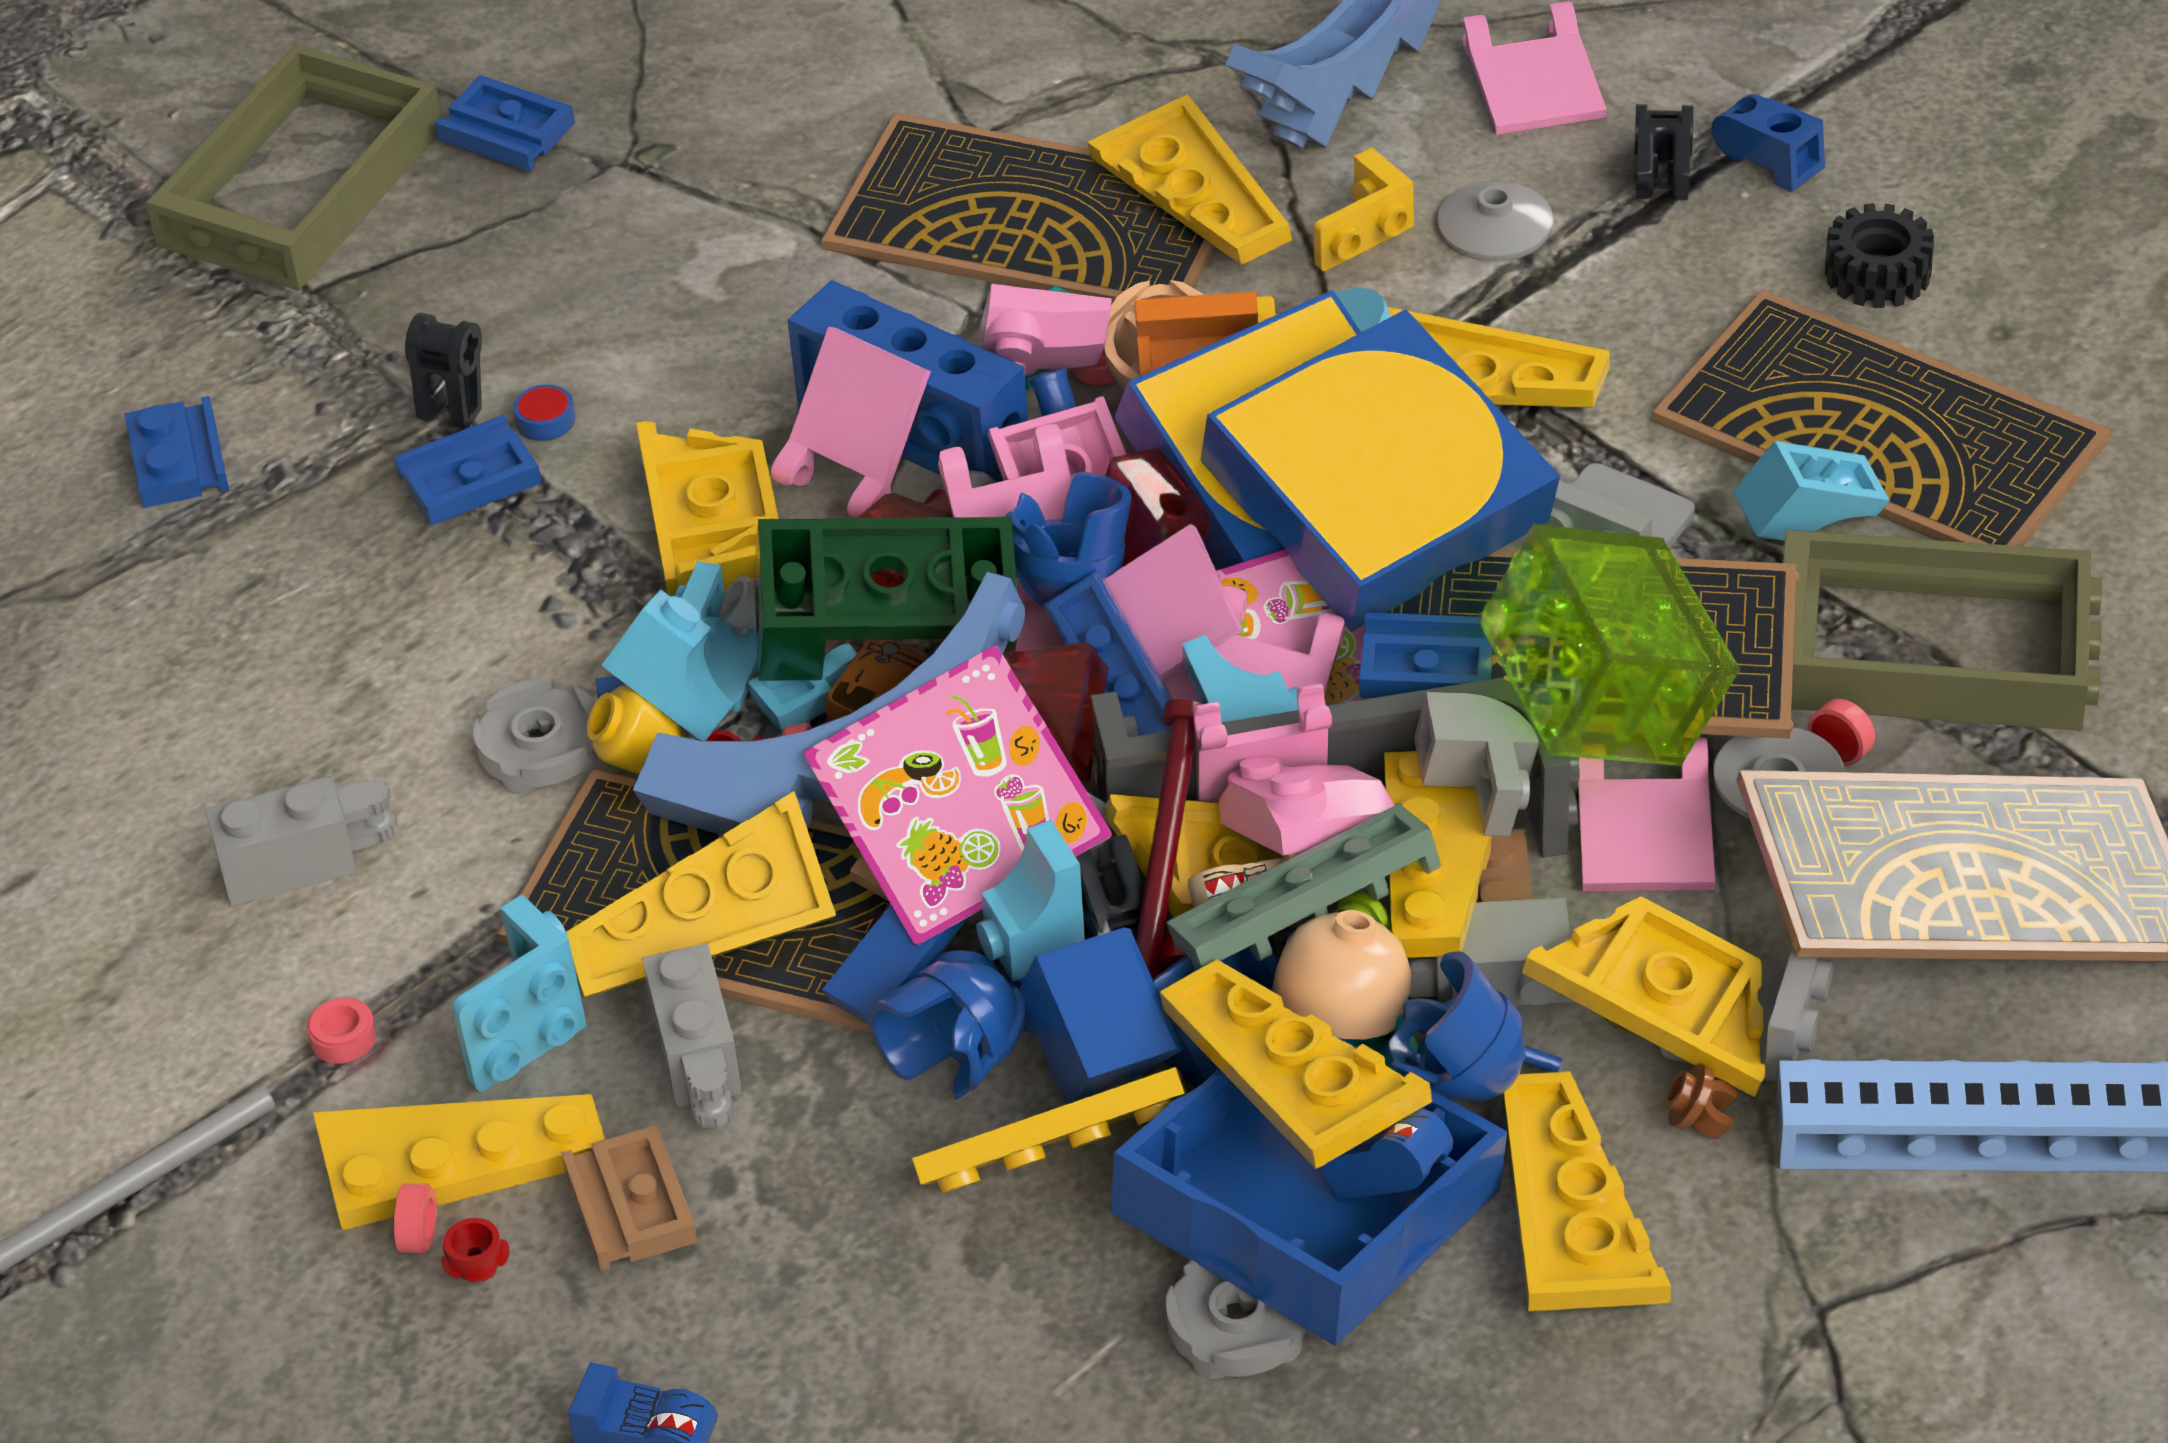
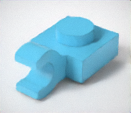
[747,643,857,734]

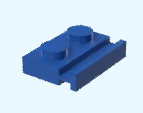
[434,75,575,171]
[125,396,229,508]
[394,415,541,526]
[1359,612,1494,698]

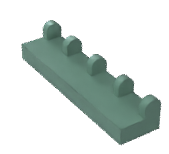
[1167,804,1441,971]

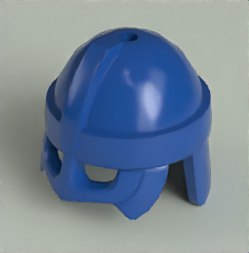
[1005,471,1131,606]
[1385,951,1525,1103]
[867,961,1026,1100]

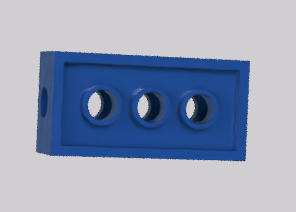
[787,280,1028,483]

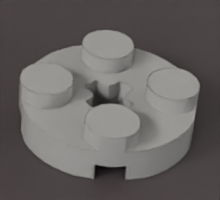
[473,679,600,795]
[1166,1260,1307,1379]

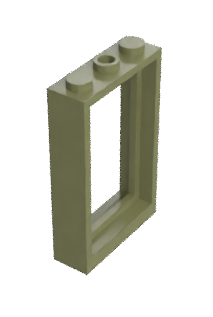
[146,44,442,291]
[1783,530,2102,731]

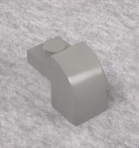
[1414,692,1539,836]

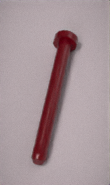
[1136,699,1202,979]

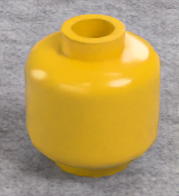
[587,684,686,775]

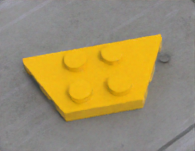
[636,421,779,596]
[1104,794,1299,928]
[1522,896,1765,1097]

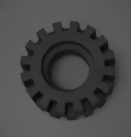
[1825,203,1934,308]

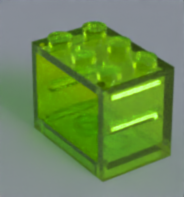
[1478,524,1740,766]

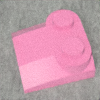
[978,284,1112,376]
[988,396,1146,521]
[1219,756,1395,856]

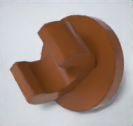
[1664,1064,1738,1139]

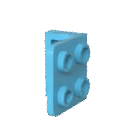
[452,895,587,1092]

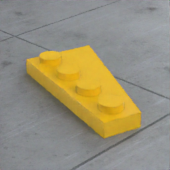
[1087,94,1293,265]
[1388,307,1610,408]
[1384,751,1492,958]
[566,791,836,999]
[1160,959,1432,1169]
[912,1067,1188,1194]
[1502,1071,1671,1311]
[313,1094,605,1231]

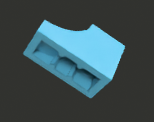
[1733,441,1890,541]
[601,589,734,741]
[1182,634,1298,722]
[976,820,1085,982]

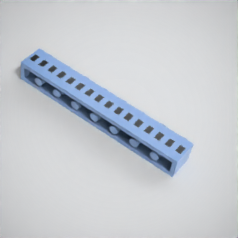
[1776,1059,2168,1172]

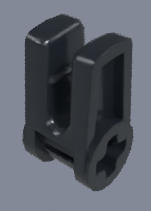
[1634,104,1693,200]
[405,313,482,428]
[1076,834,1145,941]

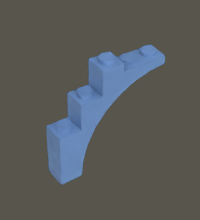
[1225,0,1441,149]
[633,572,1025,836]

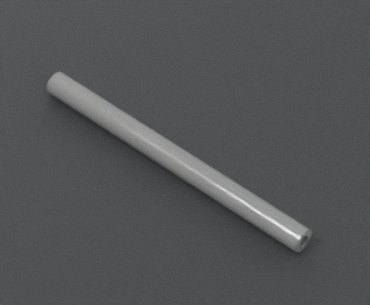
[0,1085,275,1274]

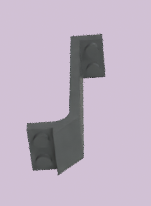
[1091,678,1581,858]

